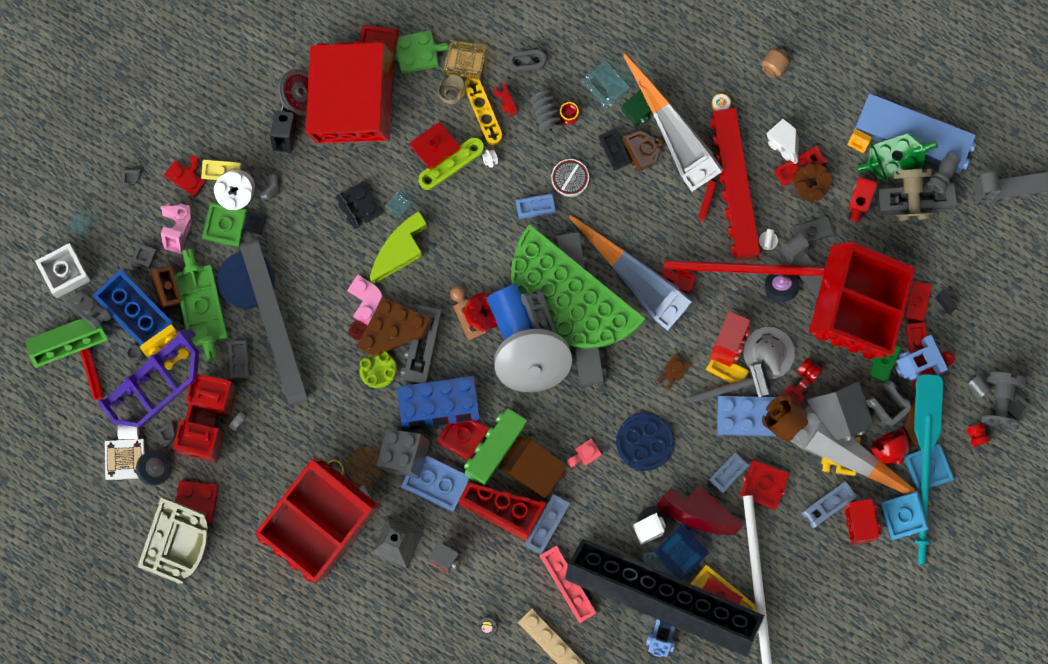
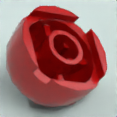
[870,429,910,465]

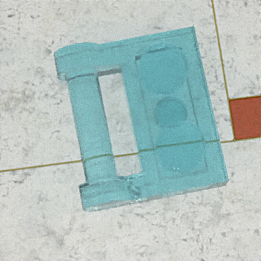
[580,61,630,111]

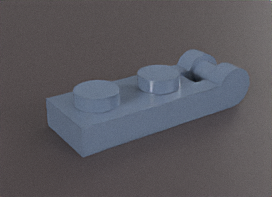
[802,481,857,529]

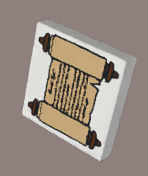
[105,439,145,480]

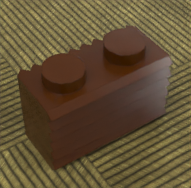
[151,266,182,311]

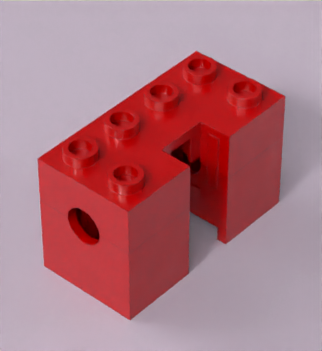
[173,373,237,463]

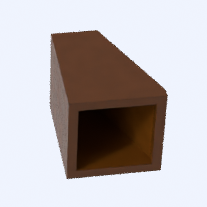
[498,437,567,498]

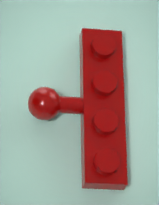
[905,323,955,398]

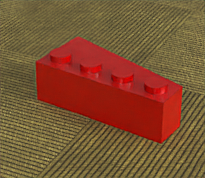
[458,482,546,541]

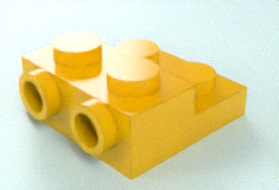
[139,324,191,370]

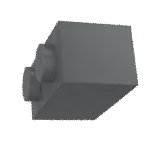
[428,541,461,574]

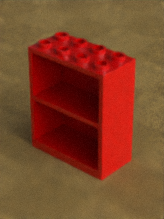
[306,40,393,144]
[809,242,915,359]
[254,458,381,583]

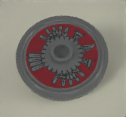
[278,69,309,116]

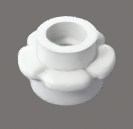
[483,149,498,168]

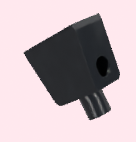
[270,105,296,153]

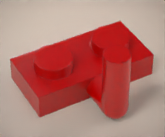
[164,155,206,198]

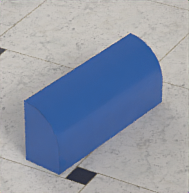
[486,283,533,340]

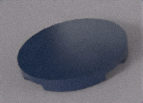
[217,252,275,309]
[616,413,674,471]

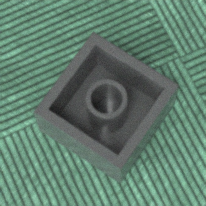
[376,429,430,478]

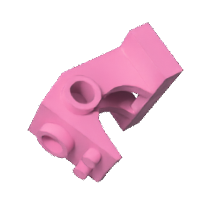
[161,203,192,254]

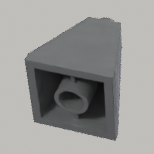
[372,517,423,568]

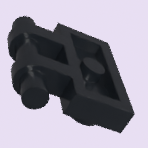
[336,181,382,229]

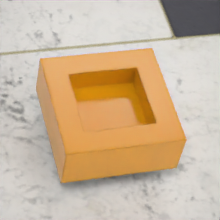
[847,129,872,153]

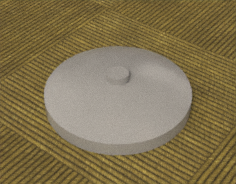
[494,329,572,392]

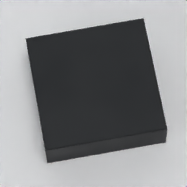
[935,289,958,315]

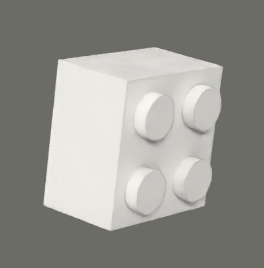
[35,243,91,299]

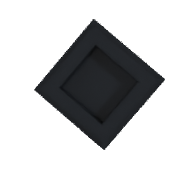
[242,212,266,235]

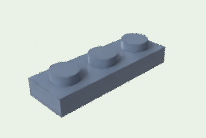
[524,494,570,554]

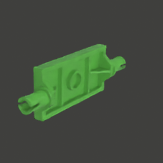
[174,249,228,362]

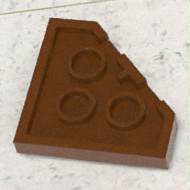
[357,297,433,357]

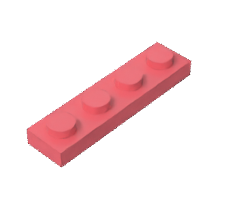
[540,546,596,624]

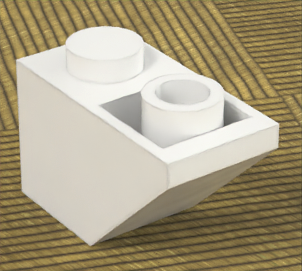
[766,119,799,164]
[633,513,666,544]

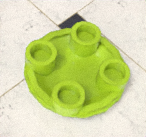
[359,352,397,388]

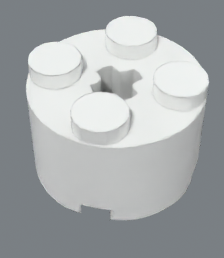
[214,169,255,210]

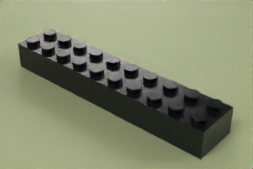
[564,539,765,657]

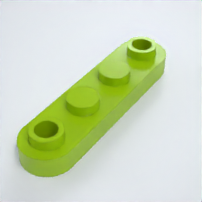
[418,138,484,190]

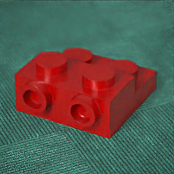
[175,481,218,526]

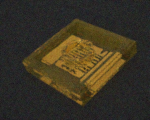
[443,40,487,80]

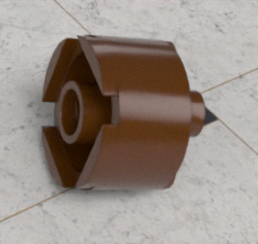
[762,395,808,442]

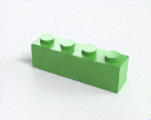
[25,318,108,368]
[464,408,527,487]

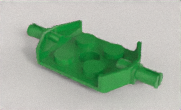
[856,132,938,182]

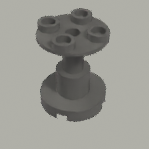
[981,372,1027,430]

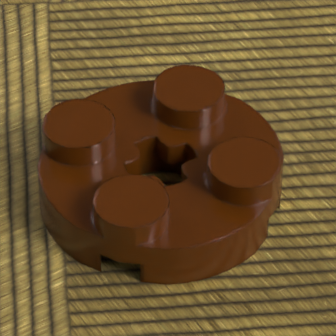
[792,162,832,201]

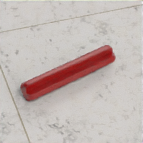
[80,347,104,400]

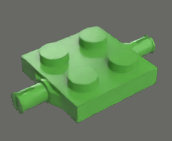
[393,30,448,74]

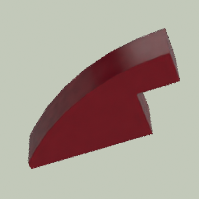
[656,486,744,535]

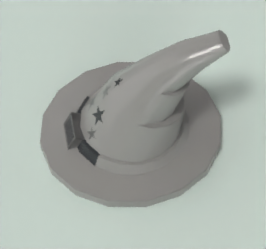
[743,327,795,379]

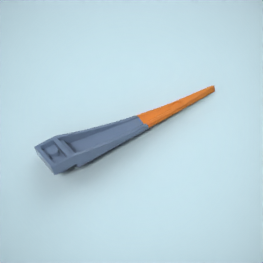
[569,215,693,331]

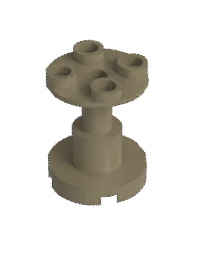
[893,169,934,221]

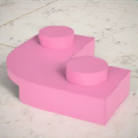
[347,275,382,326]

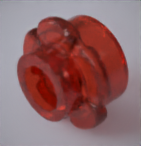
[348,322,366,340]

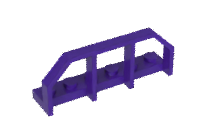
[98,329,199,427]

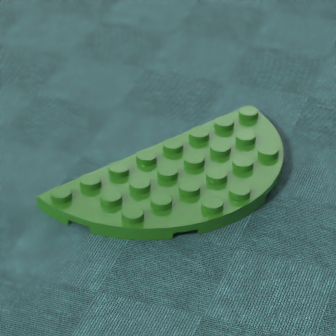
[511,224,646,349]

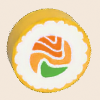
[712,94,731,111]

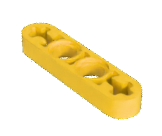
[465,77,502,145]

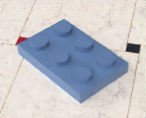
[717,396,776,437]
[401,456,470,512]

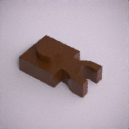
[657,354,691,391]

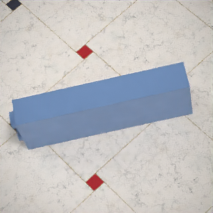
[854,93,976,174]

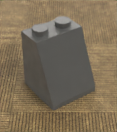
[807,381,874,441]

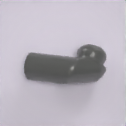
[260,174,279,200]

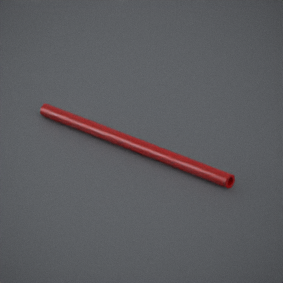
[664,260,826,276]

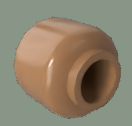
[762,49,790,78]

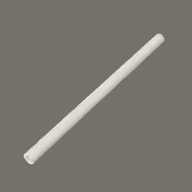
[743,495,772,664]

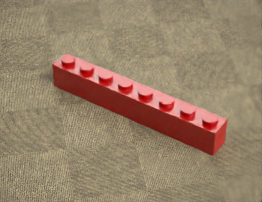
[709,108,760,261]

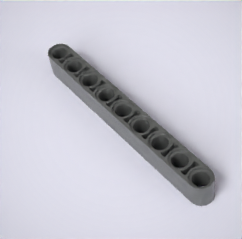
[239,239,307,406]

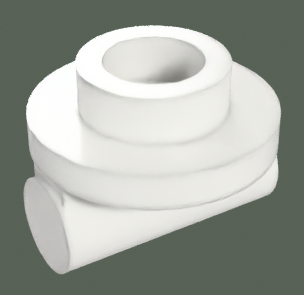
[759,229,778,250]

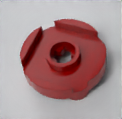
[464,293,497,332]

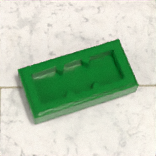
[868,345,901,382]

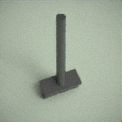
[689,361,772,403]

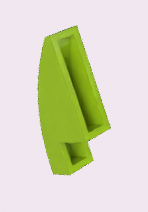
[370,211,427,284]

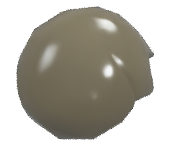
[437,74,466,104]

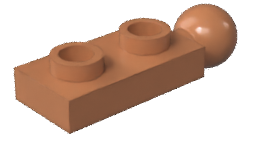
[450,286,486,341]

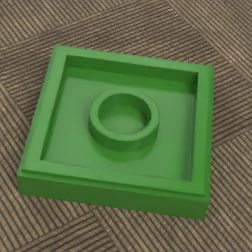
[202,203,248,247]

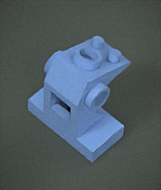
[896,335,948,381]
[646,619,676,657]

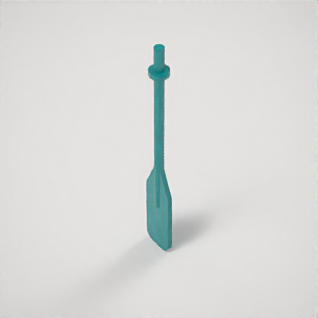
[914,375,943,564]

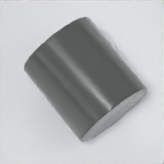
[967,374,992,399]

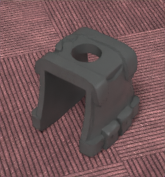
[865,380,911,426]

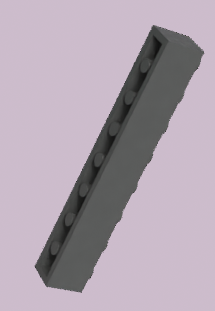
[556,232,607,388]

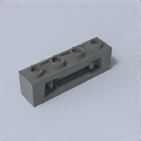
[876,183,957,216]
[400,305,442,384]

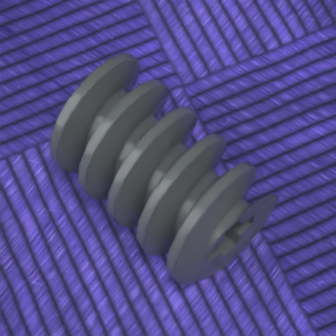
[531,90,563,132]

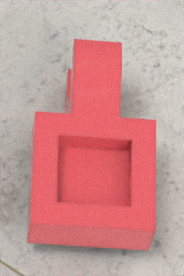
[567,439,602,468]

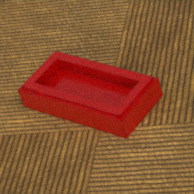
[697,180,716,222]

